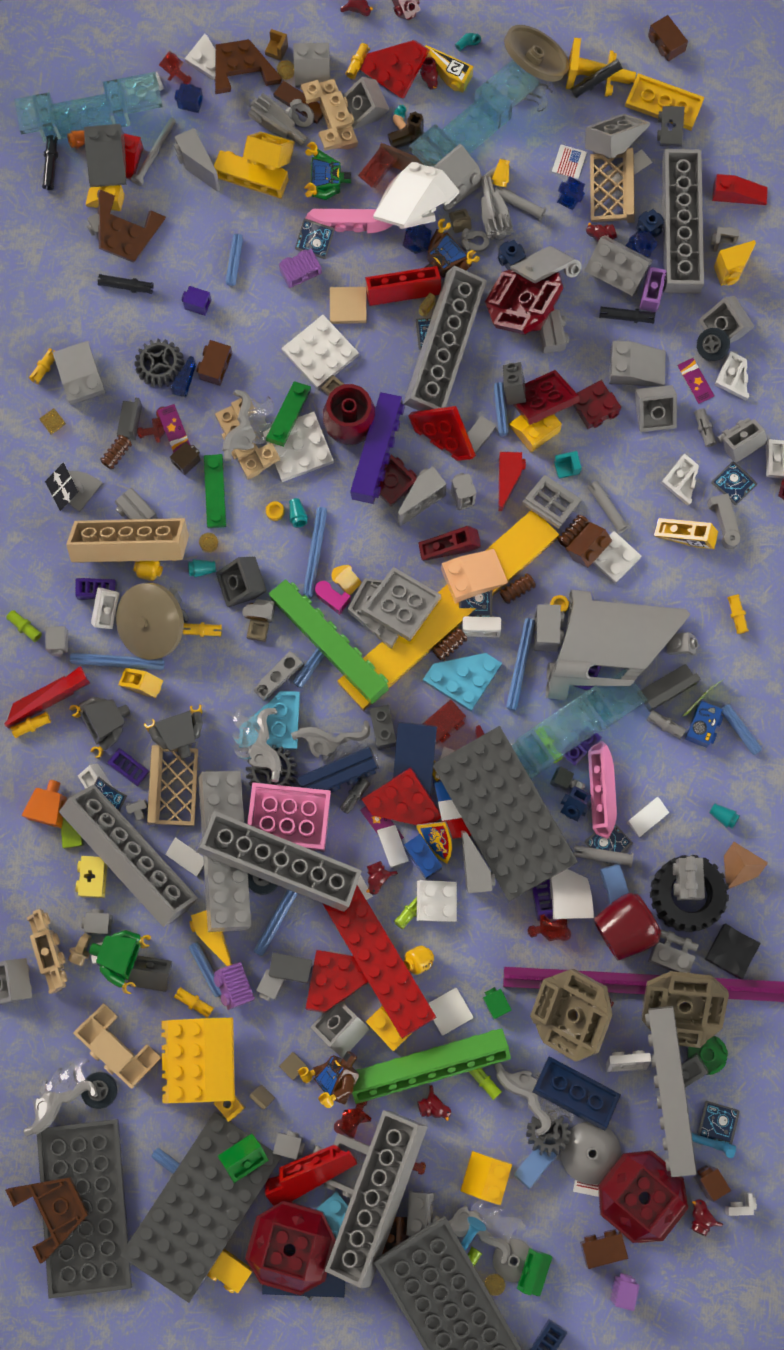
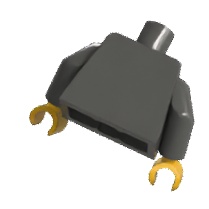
[69,697,130,758]
[144,704,203,760]

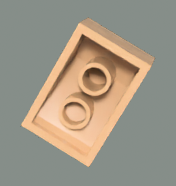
[441,549,508,604]

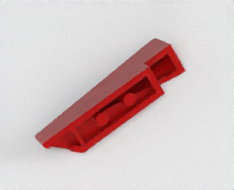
[4,666,90,729]
[265,1145,357,1206]

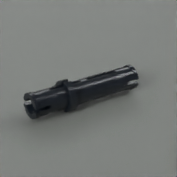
[571,59,623,98]
[42,135,58,190]
[98,274,154,294]
[599,306,656,324]

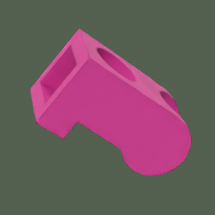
[315,581,351,615]

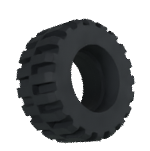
[650,855,729,932]

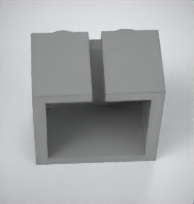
[534,604,564,652]

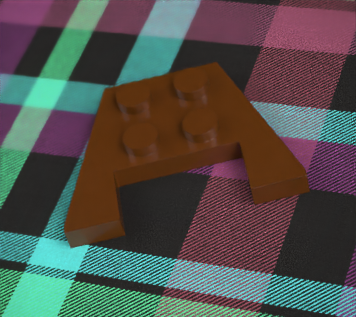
[215,39,282,94]
[97,190,166,262]
[5,1177,89,1264]

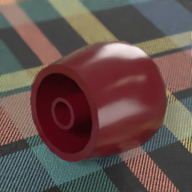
[323,384,376,445]
[593,893,662,961]

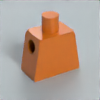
[22,780,67,828]

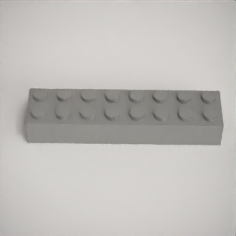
[662,149,704,293]
[403,266,487,411]
[199,771,251,932]
[59,785,198,927]
[196,811,362,912]
[325,1110,428,1288]

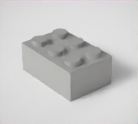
[584,235,653,296]

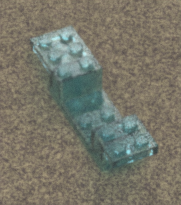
[409,59,539,167]
[14,72,163,142]
[511,669,647,780]

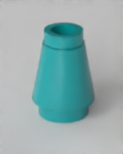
[289,498,308,528]
[188,559,216,578]
[709,803,740,829]

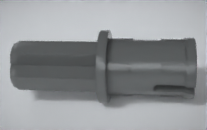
[340,777,370,814]

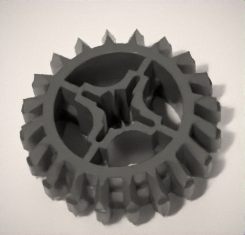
[134,339,185,388]
[246,745,298,787]

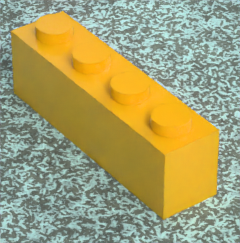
[214,150,289,199]
[207,1248,253,1294]

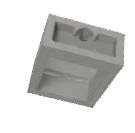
[324,1133,370,1198]

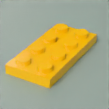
[625,73,705,131]

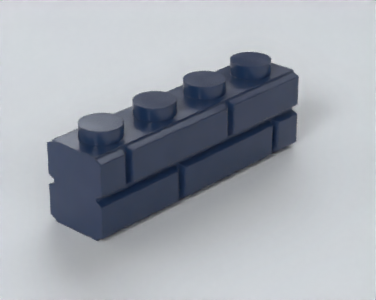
[297,746,379,793]

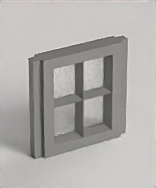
[522,475,582,529]

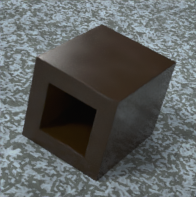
[170,442,201,475]

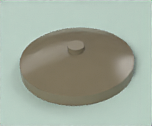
[504,25,569,82]
[116,583,184,660]

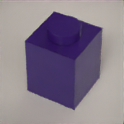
[182,286,212,316]

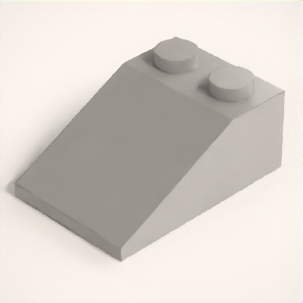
[585,114,650,158]
[174,128,221,192]
[53,341,106,405]
[609,341,666,386]
[398,466,447,527]
[461,831,495,893]

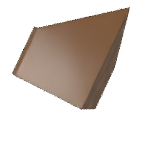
[724,842,768,889]

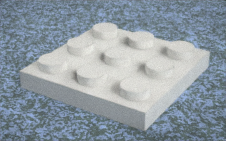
[281,315,359,390]
[262,412,334,482]

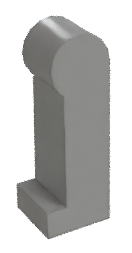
[707,493,741,549]
[254,651,304,701]

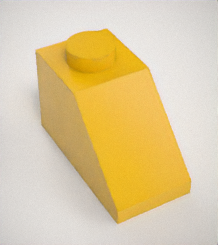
[85,185,125,211]
[118,668,163,698]

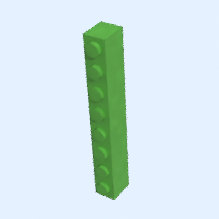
[269,579,389,705]
[352,1028,511,1104]

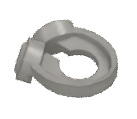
[285,99,314,127]
[461,228,490,252]

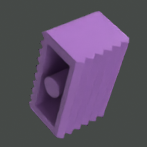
[279,249,322,288]
[639,267,667,312]
[214,962,255,1010]
[610,1273,640,1311]

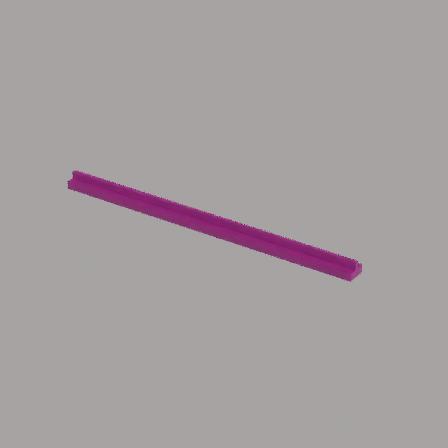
[503,967,784,1002]

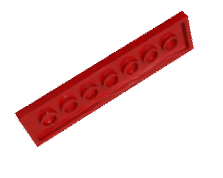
[322,885,437,1039]

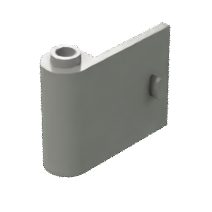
[510,246,581,283]

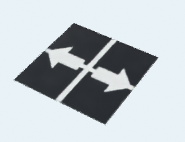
[45,462,79,511]

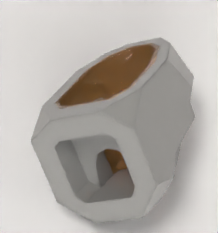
[243,599,275,622]

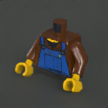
[424,219,480,278]
[298,1051,359,1108]

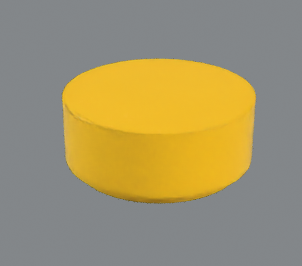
[266,501,285,521]
[550,595,569,614]

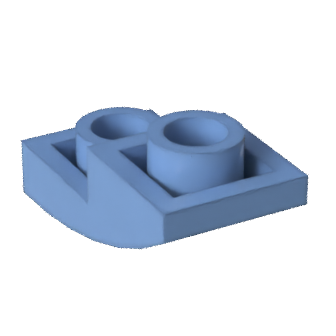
[600,864,629,904]
[514,1149,557,1189]

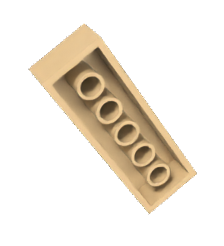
[66,518,189,563]

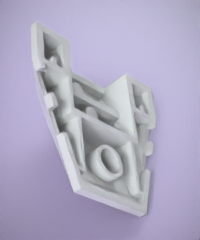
[373,162,459,228]

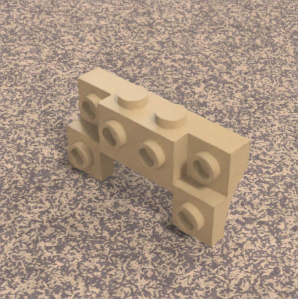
[301,79,358,151]
[215,398,280,480]
[27,909,68,994]
[73,1003,162,1089]

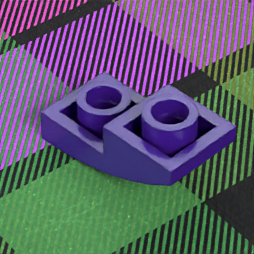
[561,724,603,766]

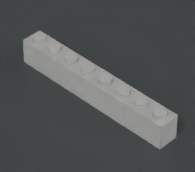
[645,1006,697,1177]

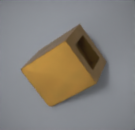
[265,29,288,61]

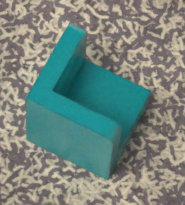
[554,451,582,479]

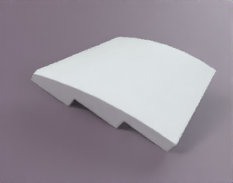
[550,869,594,919]

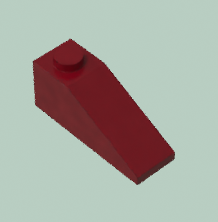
[418,526,481,561]

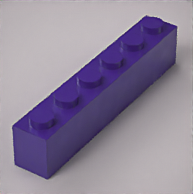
[350,392,405,504]

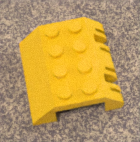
[161,1018,235,1103]

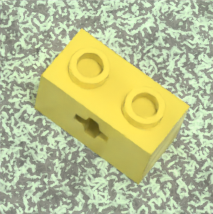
[75,856,108,898]

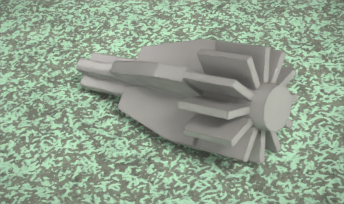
[248,93,307,146]
[481,176,514,240]

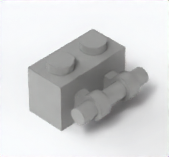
[717,418,767,463]
[673,856,705,900]
[648,929,699,973]

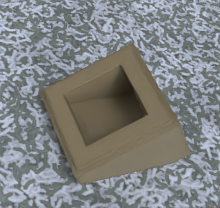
[449,209,472,233]
[249,1085,275,1110]

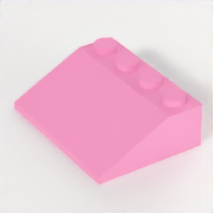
[247,783,331,852]

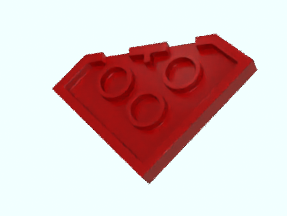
[359,40,430,98]
[408,406,476,461]
[362,767,441,825]
[306,950,369,1013]

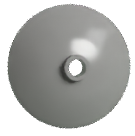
[560,1122,621,1185]

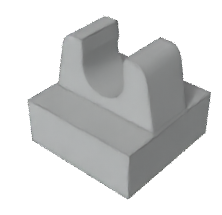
[126,799,148,821]

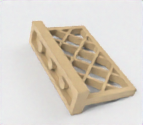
[590,148,635,223]
[147,745,198,826]

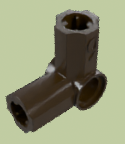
[388,111,426,149]

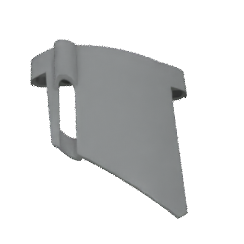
[546,590,691,700]

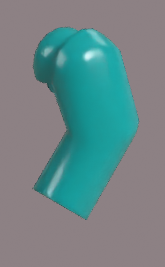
[455,33,481,51]

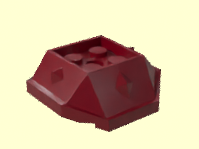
[485,270,564,335]
[598,1150,689,1243]
[245,1200,336,1295]

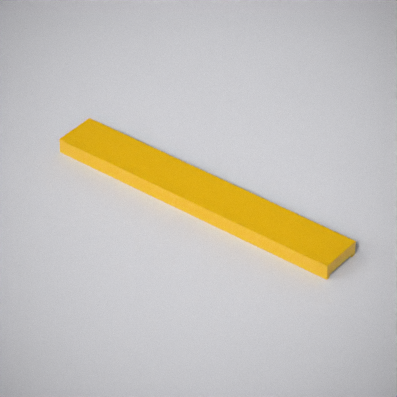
[337,510,559,711]

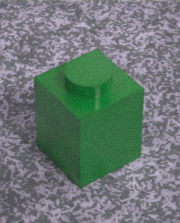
[482,987,512,1020]

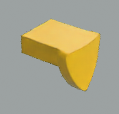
[331,565,362,595]

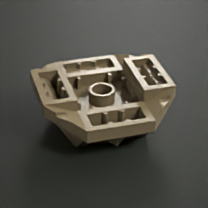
[530,969,613,1062]
[641,971,729,1048]

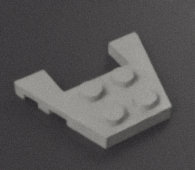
[348,578,399,649]

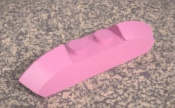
[306,209,393,233]
[588,741,617,839]

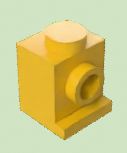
[213,1095,246,1122]

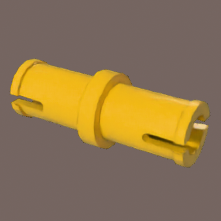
[345,43,370,79]
[29,348,55,384]
[727,594,749,634]
[183,622,222,637]
[10,711,51,738]
[174,987,214,1018]

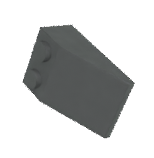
[84,124,127,187]

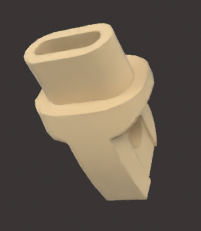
[68,933,92,966]

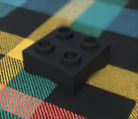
[705,923,761,979]

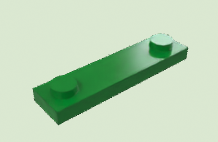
[266,381,311,447]
[204,454,226,528]

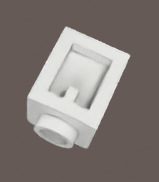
[725,1193,757,1216]

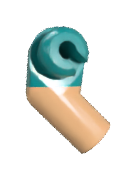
[392,105,407,130]

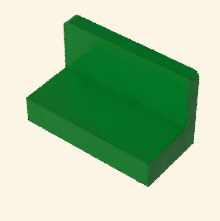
[218,1134,269,1183]
[517,1248,552,1296]

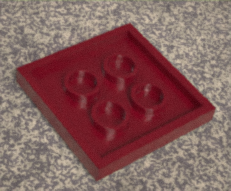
[513,370,580,425]

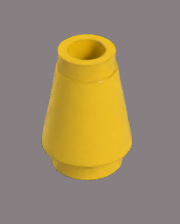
[492,159,510,187]

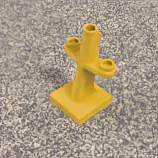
[565,37,636,97]

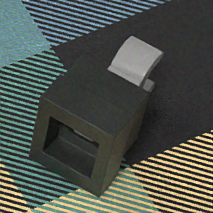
[550,766,585,790]

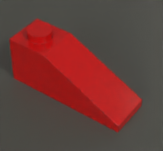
[712,174,768,205]
[498,452,526,511]

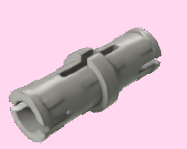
[694,408,717,447]
[647,710,686,739]

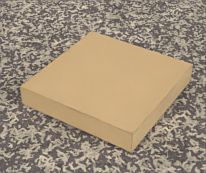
[330,287,367,324]

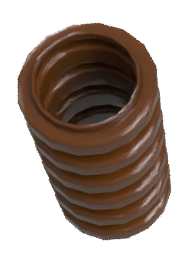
[100,435,132,469]
[557,514,590,548]
[500,573,536,604]
[432,628,468,661]

